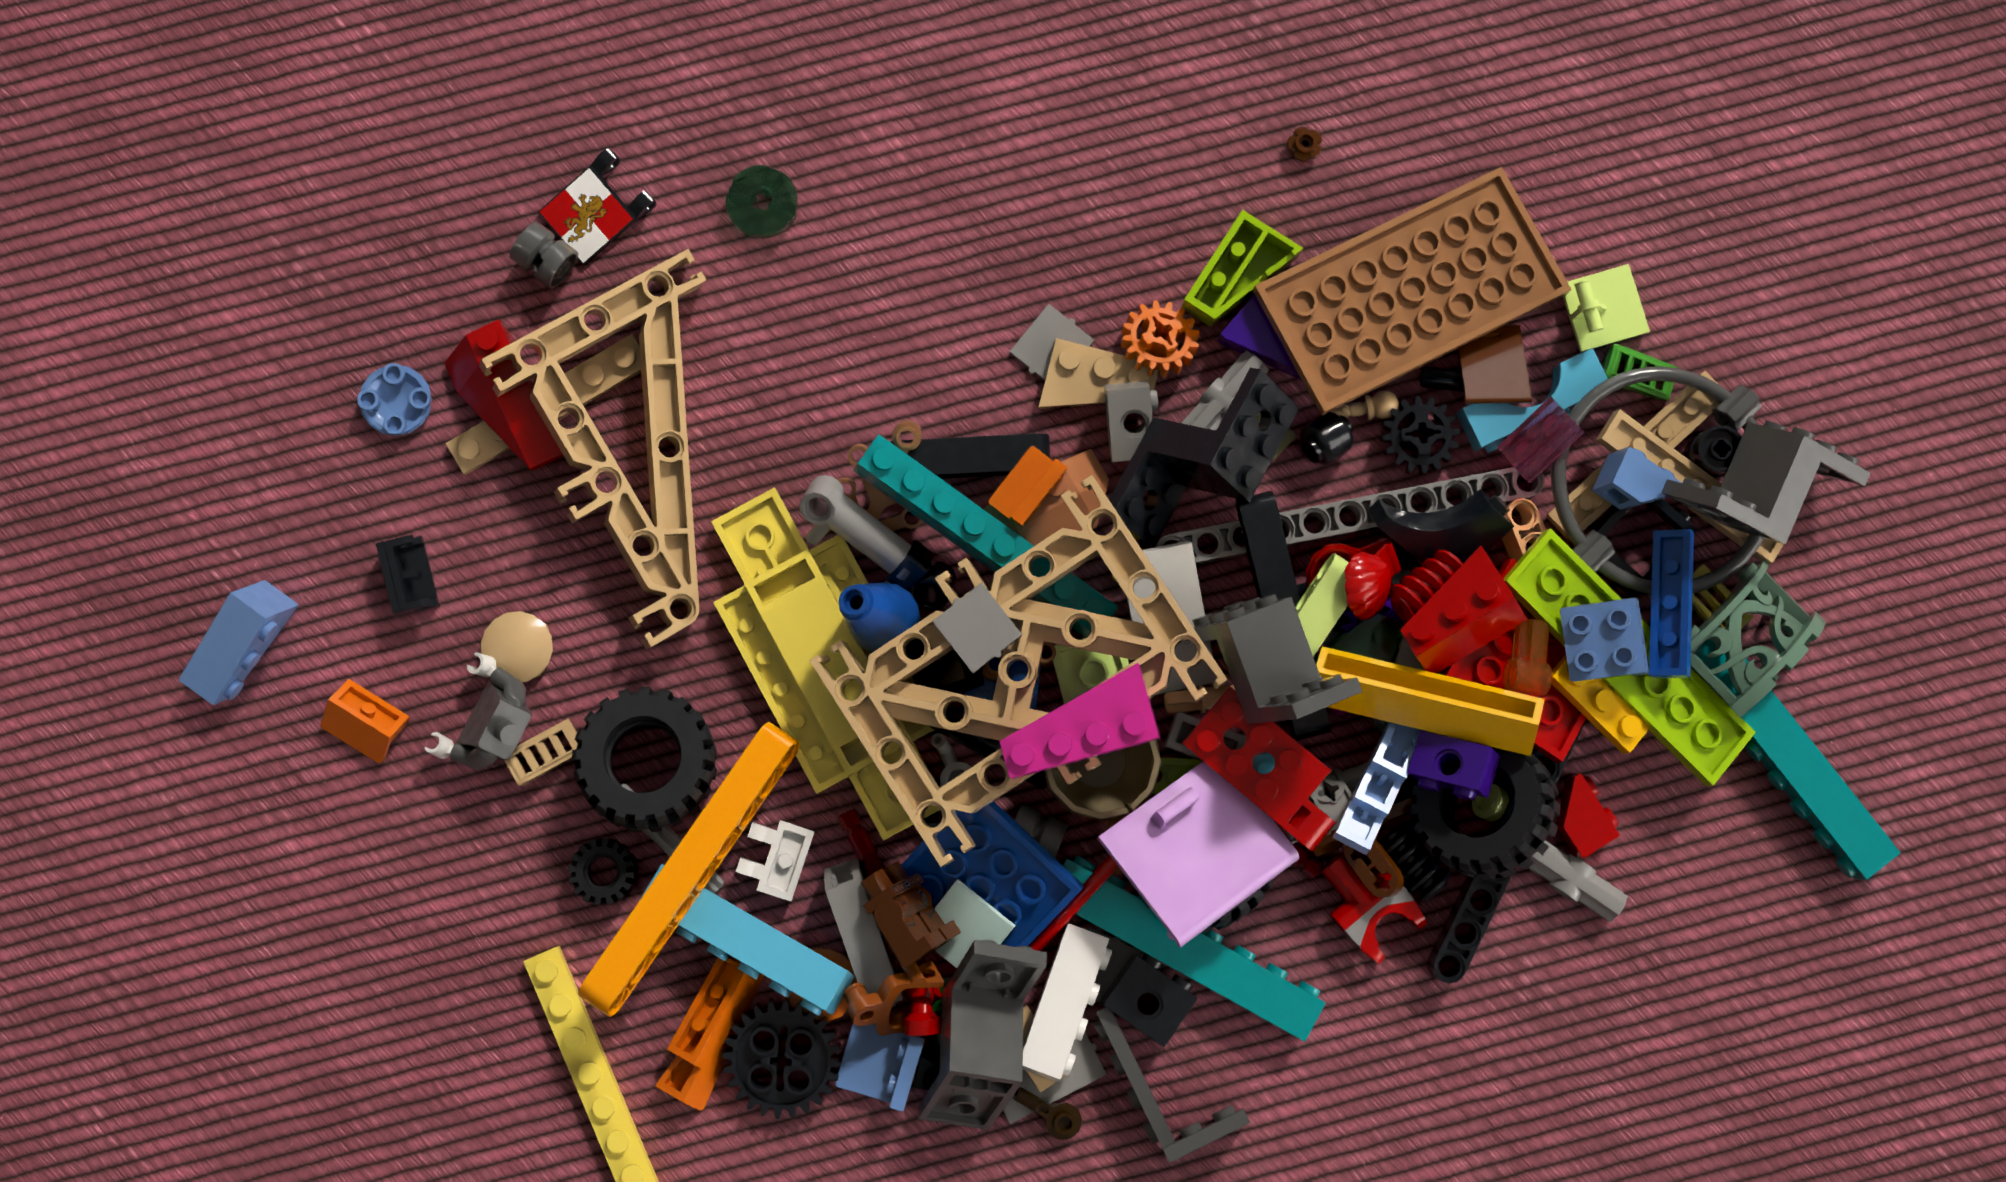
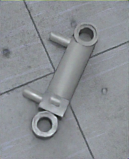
[800,475,956,611]

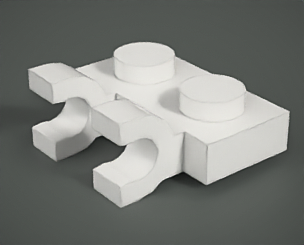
[735,820,815,901]

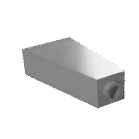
[824,858,903,1007]

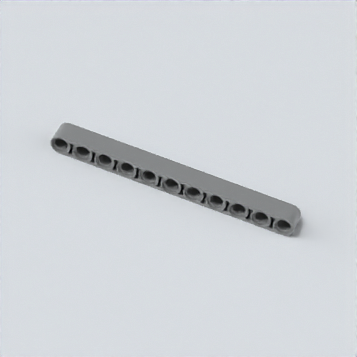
[1156,465,1544,565]

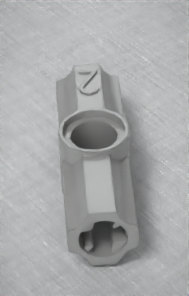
[1182,351,1269,430]
[1529,840,1628,922]

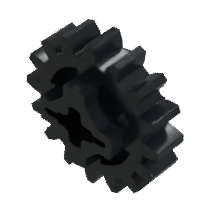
[1380,396,1460,475]

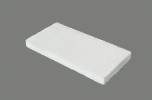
[1126,540,1217,694]

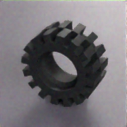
[568,838,639,905]

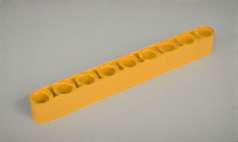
[578,722,800,1017]

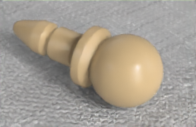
[1330,390,1399,420]

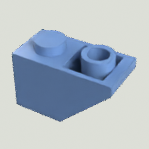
[1592,446,1682,510]

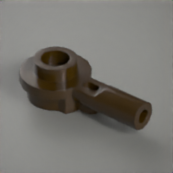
[1013,1087,1082,1140]

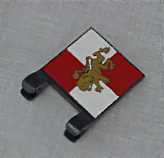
[538,149,657,266]

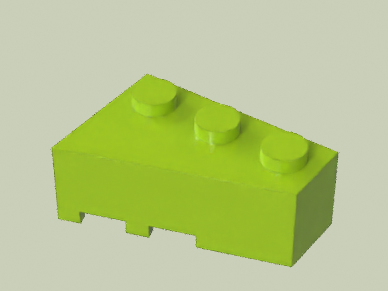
[1181,209,1303,327]

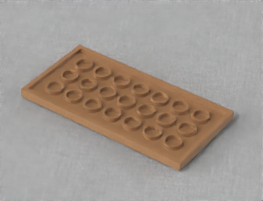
[1252,167,1572,416]

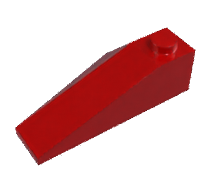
[445,319,564,471]

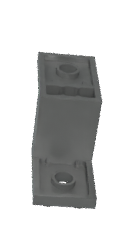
[1661,421,1871,544]
[1186,594,1362,724]
[918,940,1047,1130]

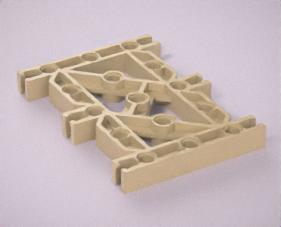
[809,475,1228,867]

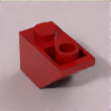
[1556,773,1620,859]

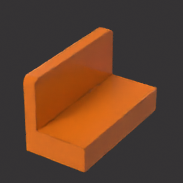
[988,446,1068,529]
[320,679,410,764]

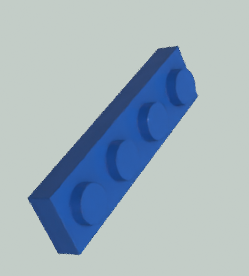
[1649,529,1694,678]

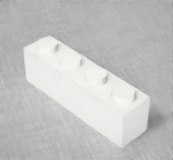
[1023,923,1112,1082]

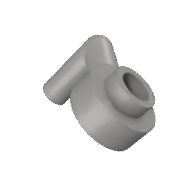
[931,733,971,787]

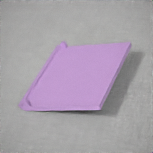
[1097,761,1299,948]

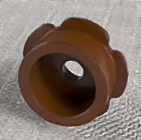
[1287,127,1322,162]

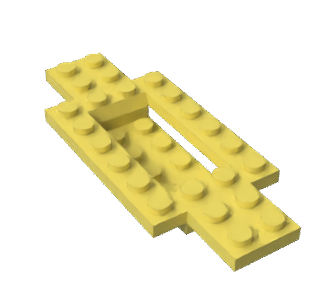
[711,487,940,841]

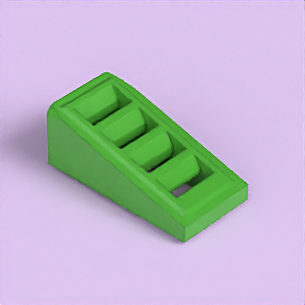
[1602,344,1679,402]

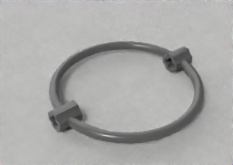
[1551,367,1764,595]

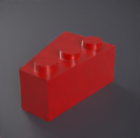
[1400,546,1528,673]

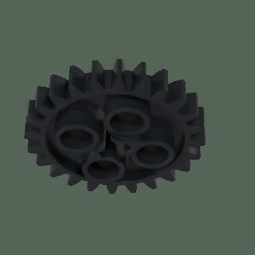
[722,997,842,1119]

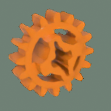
[1120,300,1200,378]

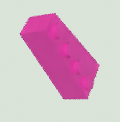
[1000,663,1161,779]

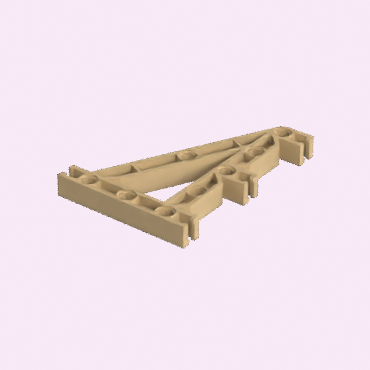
[479,249,706,649]

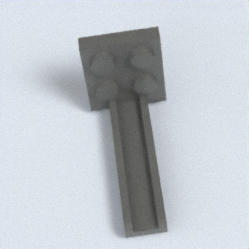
[1093,1008,1250,1163]

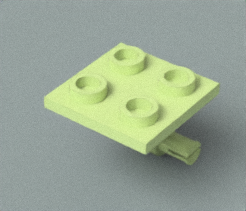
[1563,264,1650,353]

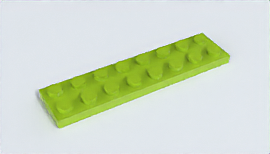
[1503,528,1756,787]

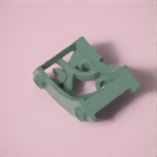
[1691,560,1826,718]

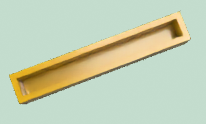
[1316,646,1545,756]

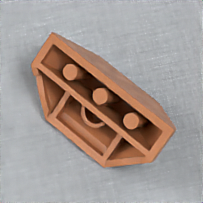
[984,449,1109,546]

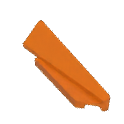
[655,956,764,1111]

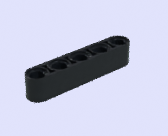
[889,433,1051,479]

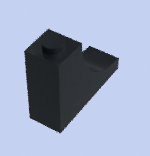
[1368,489,1514,564]

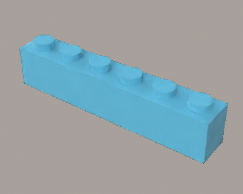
[639,864,855,1016]

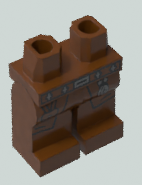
[861,861,961,968]

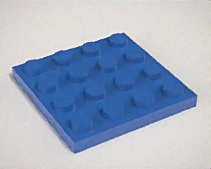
[901,801,1084,947]

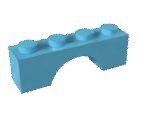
[1456,348,1608,454]

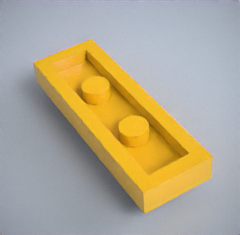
[1546,654,1650,754]

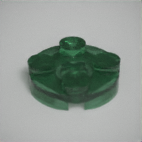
[726,165,798,239]

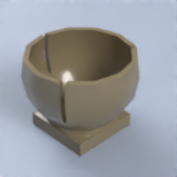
[1043,740,1162,821]

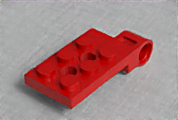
[1182,686,1336,851]

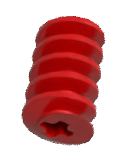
[1389,550,1463,624]

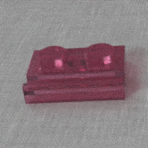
[1498,397,1584,483]

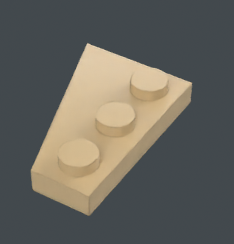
[1038,338,1159,409]

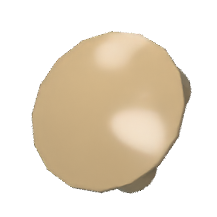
[481,611,553,682]

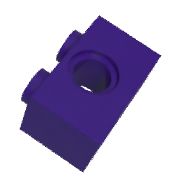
[1407,730,1500,801]

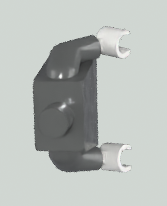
[425,652,532,770]

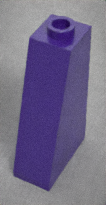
[1217,294,1301,380]

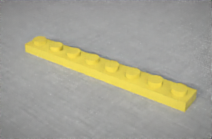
[523,945,659,1182]

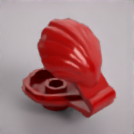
[1305,538,1401,620]

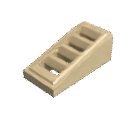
[504,718,577,786]

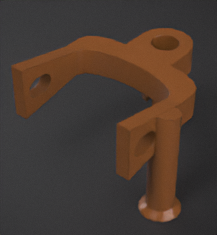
[843,938,944,1036]

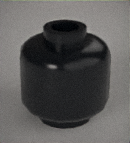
[1299,412,1353,465]

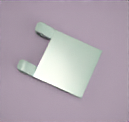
[935,879,1016,968]

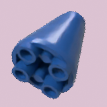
[839,583,920,653]

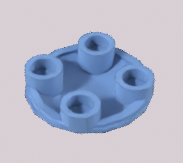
[357,363,432,436]

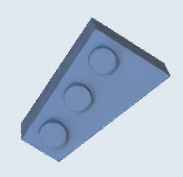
[179,580,299,705]

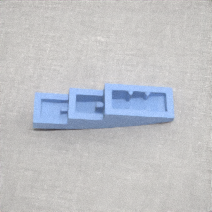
[1332,722,1427,855]

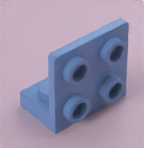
[1560,597,1649,682]
[835,1023,926,1112]

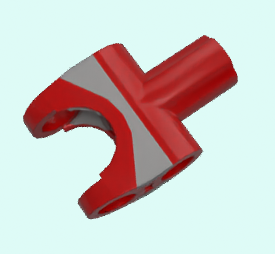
[1320,851,1427,965]

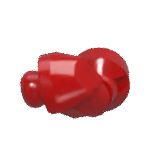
[904,974,942,1036]

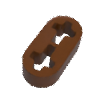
[1344,839,1404,898]

